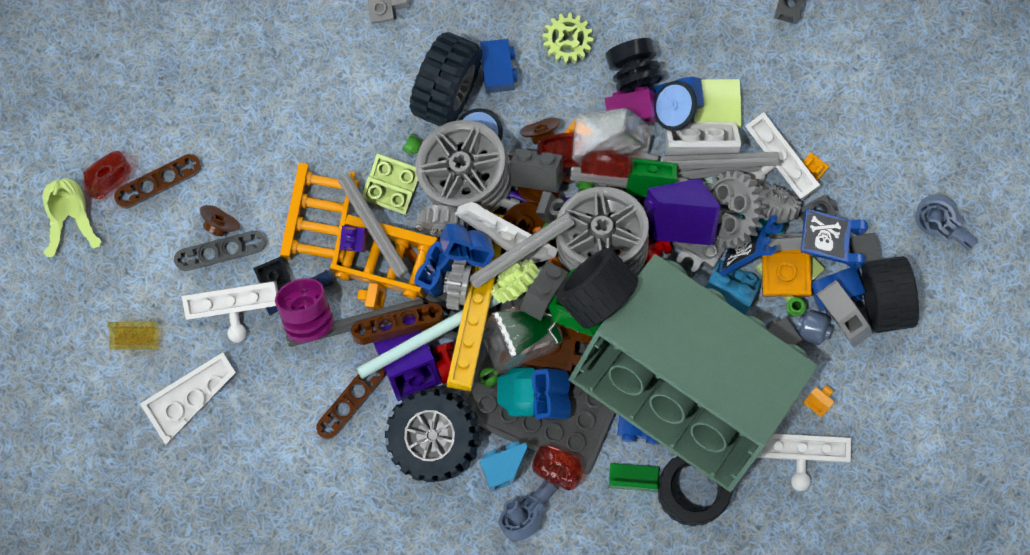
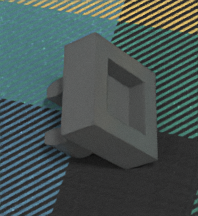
[536,191,565,224]

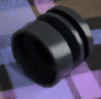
[605,38,664,93]

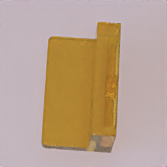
[107,322,159,350]

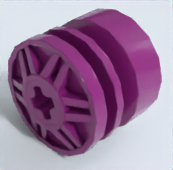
[275,278,334,343]

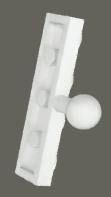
[745,112,821,201]
[182,281,278,343]
[757,434,851,491]

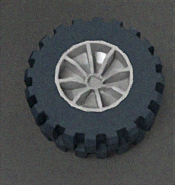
[409,32,482,127]
[385,389,482,482]

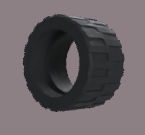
[556,248,638,329]
[862,256,919,333]
[657,456,733,527]

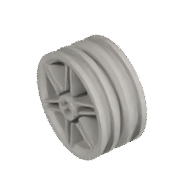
[415,120,512,213]
[556,187,648,275]

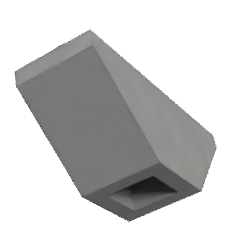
[817,280,873,348]

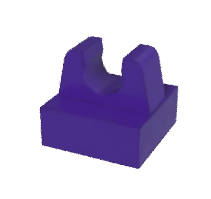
[339,226,368,252]

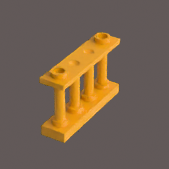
[280,162,359,265]
[330,214,440,299]

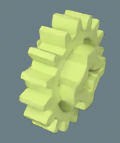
[542,13,593,65]
[491,259,539,303]

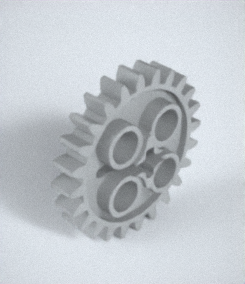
[706,171,766,249]

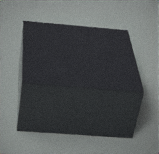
[253,256,291,291]

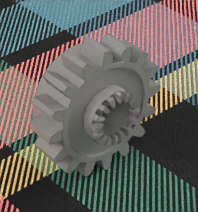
[756,182,802,223]
[415,205,469,238]
[443,260,473,310]

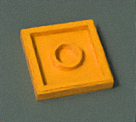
[761,249,811,297]

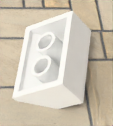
[665,122,741,156]

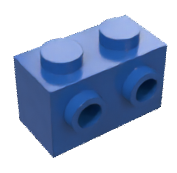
[480,39,518,93]

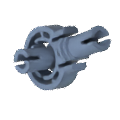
[915,195,978,251]
[499,480,557,542]

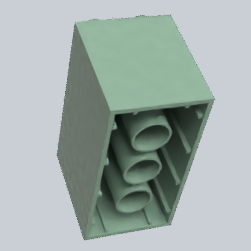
[568,254,818,492]

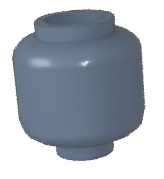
[796,311,833,345]

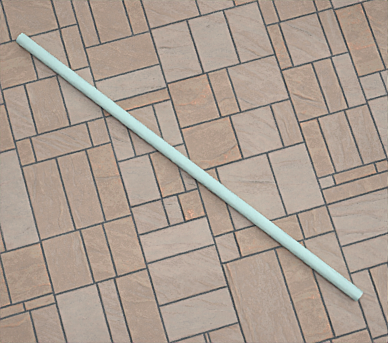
[356,176,719,379]

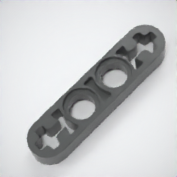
[174,231,266,271]

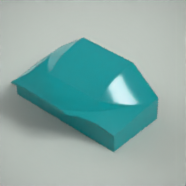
[497,368,534,417]

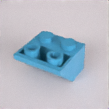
[705,259,762,315]
[480,441,527,492]

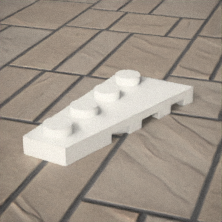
[455,202,558,263]
[140,352,236,445]

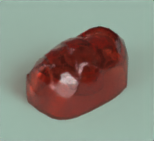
[537,133,588,167]
[580,150,634,178]
[83,151,132,200]
[532,446,583,491]

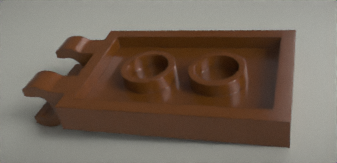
[499,318,593,373]

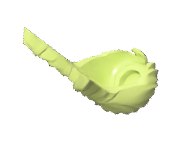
[42,178,101,257]

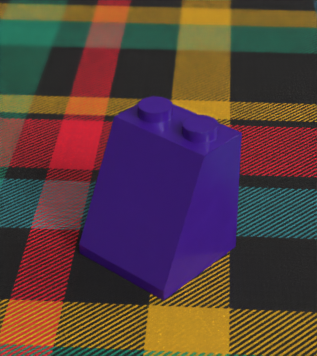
[644,178,721,245]
[373,317,442,402]

